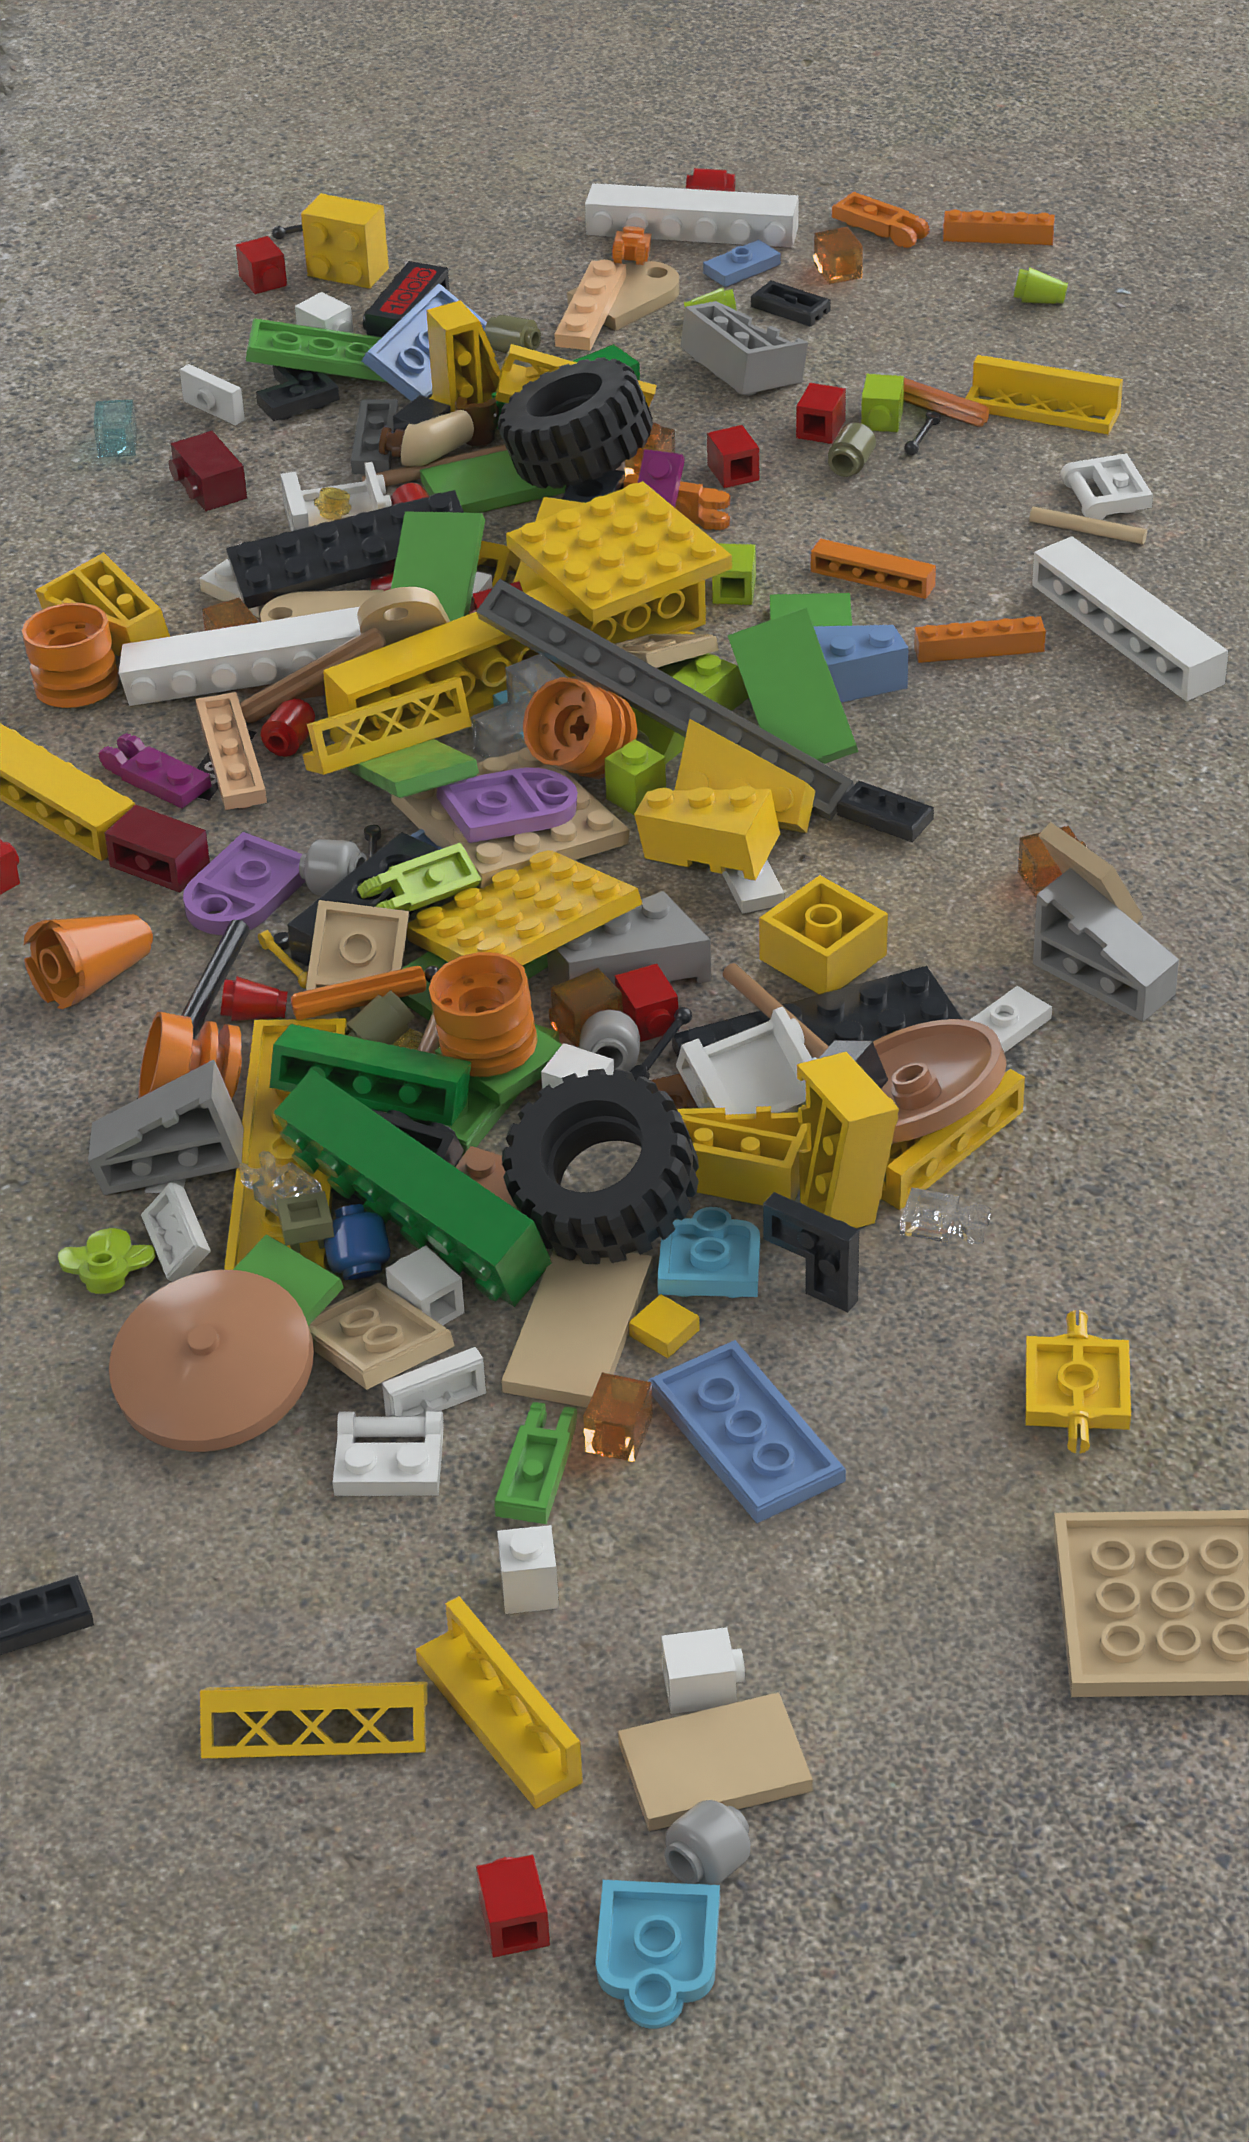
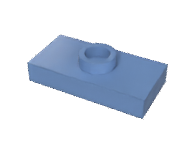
[703,240,781,287]

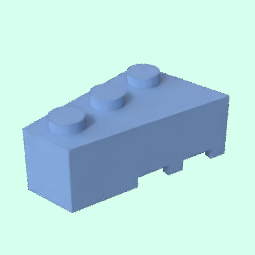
[813,625,909,703]

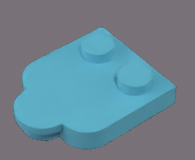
[658,1207,760,1298]
[596,1880,720,2029]

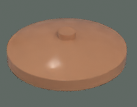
[873,1019,1006,1144]
[109,1270,314,1452]

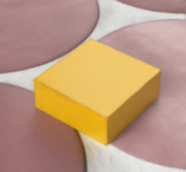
[629,1294,700,1359]

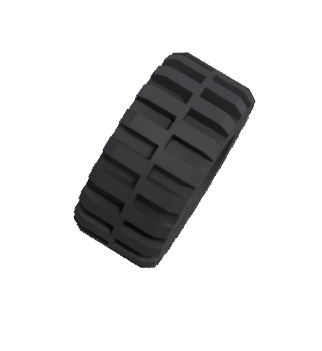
[498,358,653,489]
[502,1069,699,1265]

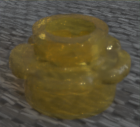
[313,487,352,520]

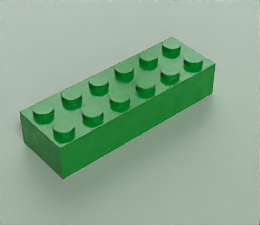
[274,1069,552,1307]

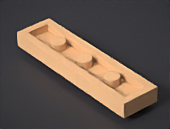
[555,259,626,350]
[195,692,267,810]

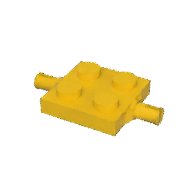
[1025,1310,1131,1454]

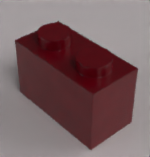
[169,431,247,512]
[104,804,210,893]

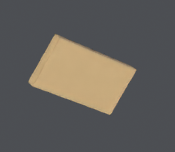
[501,1250,653,1410]

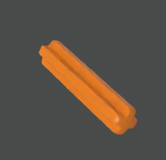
[903,378,989,427]
[291,966,427,1020]

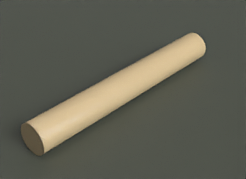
[1029,506,1147,545]

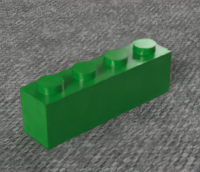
[269,1024,472,1126]

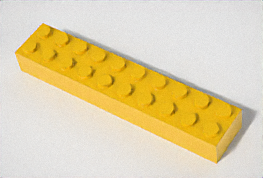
[323,580,706,743]

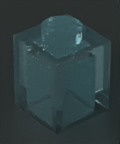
[93,399,138,458]

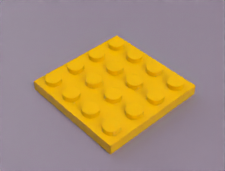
[506,481,732,624]
[406,850,643,966]

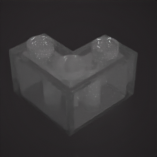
[472,653,568,760]

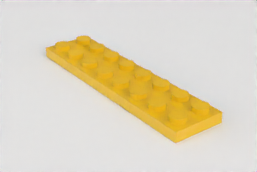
[224,1018,348,1270]

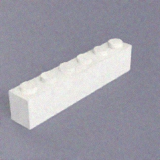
[585,183,798,248]
[1032,536,1228,702]
[119,607,361,706]

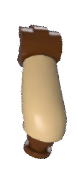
[379,397,499,467]

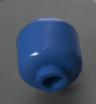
[323,1204,391,1280]

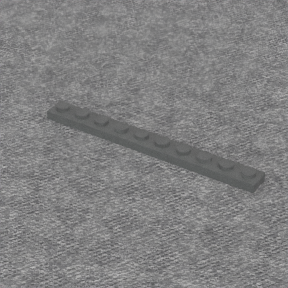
[476,579,854,821]

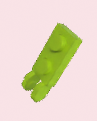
[357,843,482,912]

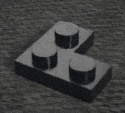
[256,365,340,421]
[763,1192,860,1313]

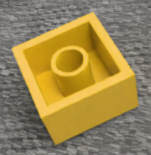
[301,193,389,289]
[759,875,888,994]

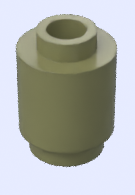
[485,314,541,353]
[828,423,876,477]
[346,990,415,1045]

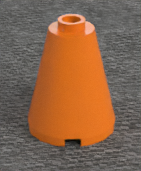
[24,914,153,1010]

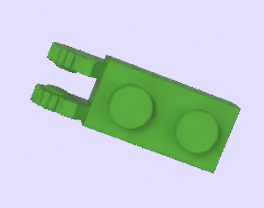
[494,1402,577,1524]

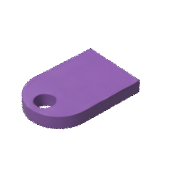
[437,768,578,843]
[183,832,305,935]

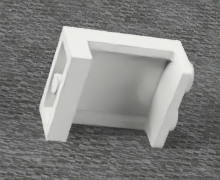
[281,462,392,531]
[676,1007,817,1115]

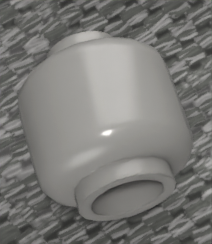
[299,839,367,895]
[579,1010,640,1071]
[664,1800,751,1885]

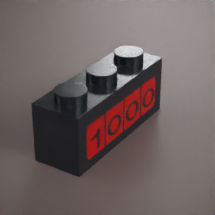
[363,261,450,337]

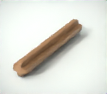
[240,628,387,723]

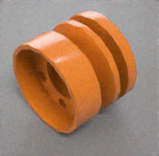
[22,603,120,708]
[523,677,638,779]
[429,952,538,1077]
[138,1012,242,1099]

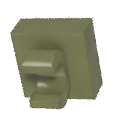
[276,1191,334,1253]

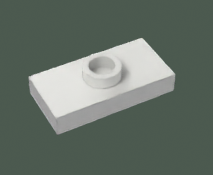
[179,364,245,426]
[722,860,784,914]
[970,986,1052,1053]
[141,1182,211,1282]
[382,1347,486,1416]

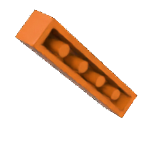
[943,209,1055,245]
[811,538,936,599]
[914,616,1046,663]

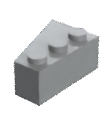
[1033,868,1179,1022]

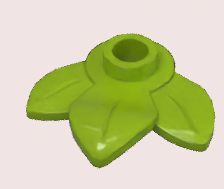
[58,1228,156,1294]

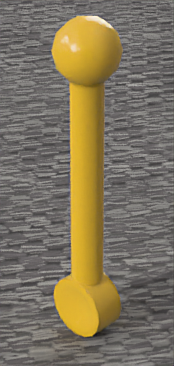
[258,930,308,989]

